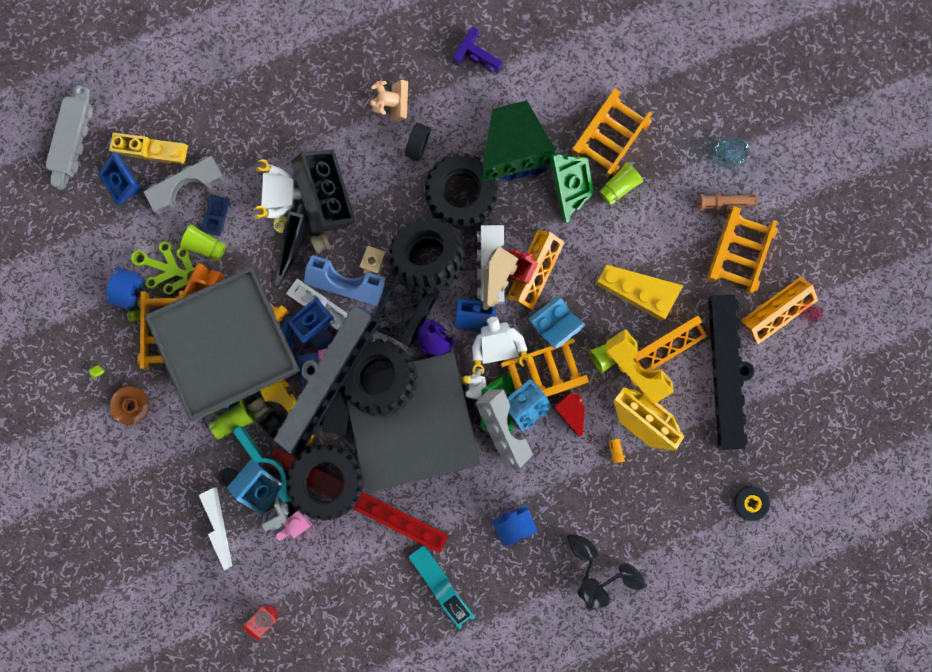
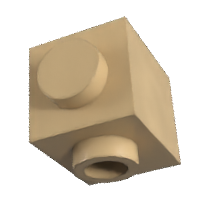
[360,246,387,275]

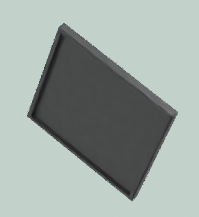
[145,266,301,422]
[346,352,481,494]

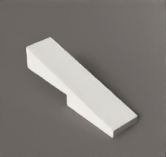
[286,278,348,330]
[199,487,232,570]

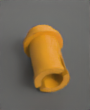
[608,438,626,464]

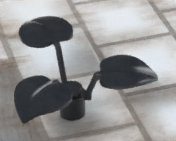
[567,535,647,611]

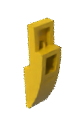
[109,133,188,164]

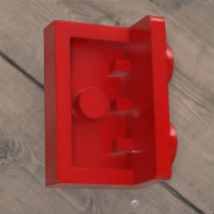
[506,248,538,284]

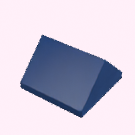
[98,153,143,205]
[287,297,336,344]

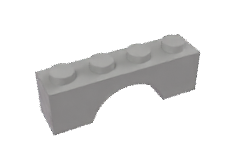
[143,156,226,215]
[476,390,533,468]

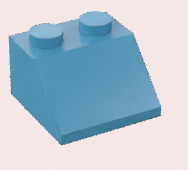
[227,459,282,515]

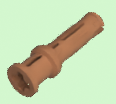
[697,193,757,211]

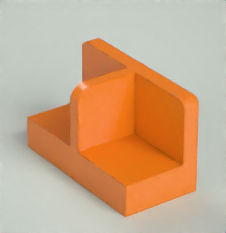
[182,263,225,298]

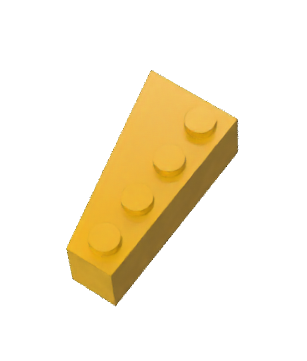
[595,265,683,321]

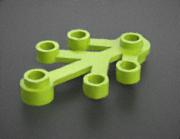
[131,241,195,295]

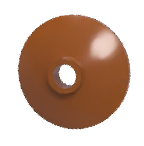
[110,386,150,425]

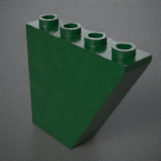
[481,100,556,181]

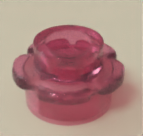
[805,304,823,322]

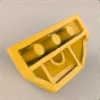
[613,387,684,451]

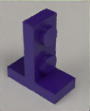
[452,26,503,74]

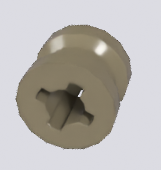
[310,232,332,255]
[247,397,271,420]

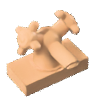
[370,80,408,122]

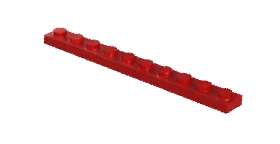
[267,448,449,553]

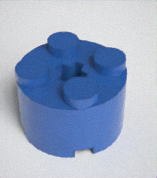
[105,267,145,310]
[491,505,538,546]

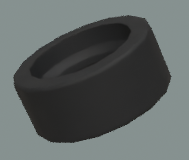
[405,122,431,161]

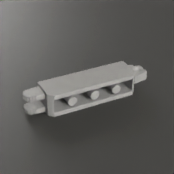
[46,86,93,190]

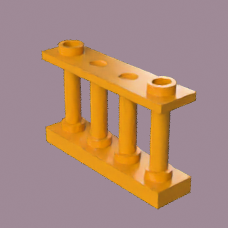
[571,88,652,178]
[706,206,778,295]
[137,291,184,370]
[500,338,589,397]

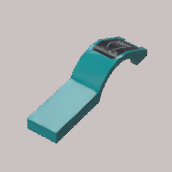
[233,426,291,503]
[409,546,475,629]

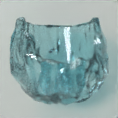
[713,137,750,169]

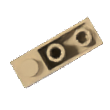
[483,247,518,310]

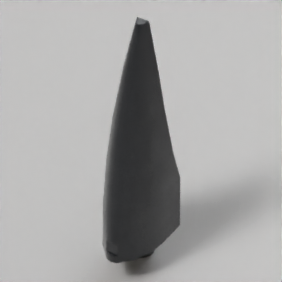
[275,204,309,288]

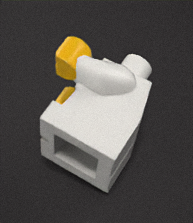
[460,368,486,400]

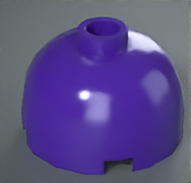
[417,318,456,356]

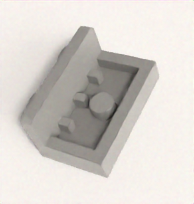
[261,494,290,531]

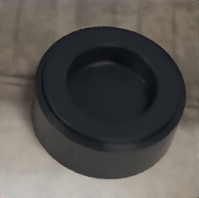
[218,468,238,487]

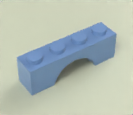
[304,255,386,306]

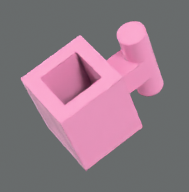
[276,510,312,540]

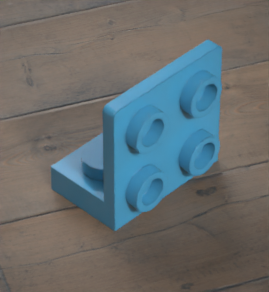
[529,296,585,349]
[507,378,551,431]

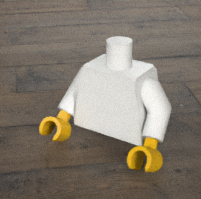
[253,159,302,219]
[472,317,532,374]

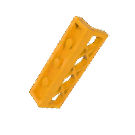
[506,230,564,310]
[741,277,818,344]
[634,316,707,370]

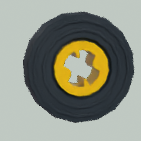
[734,486,770,521]

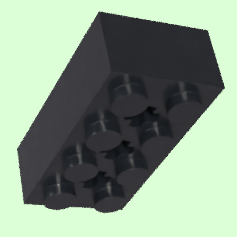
[291,149,356,233]

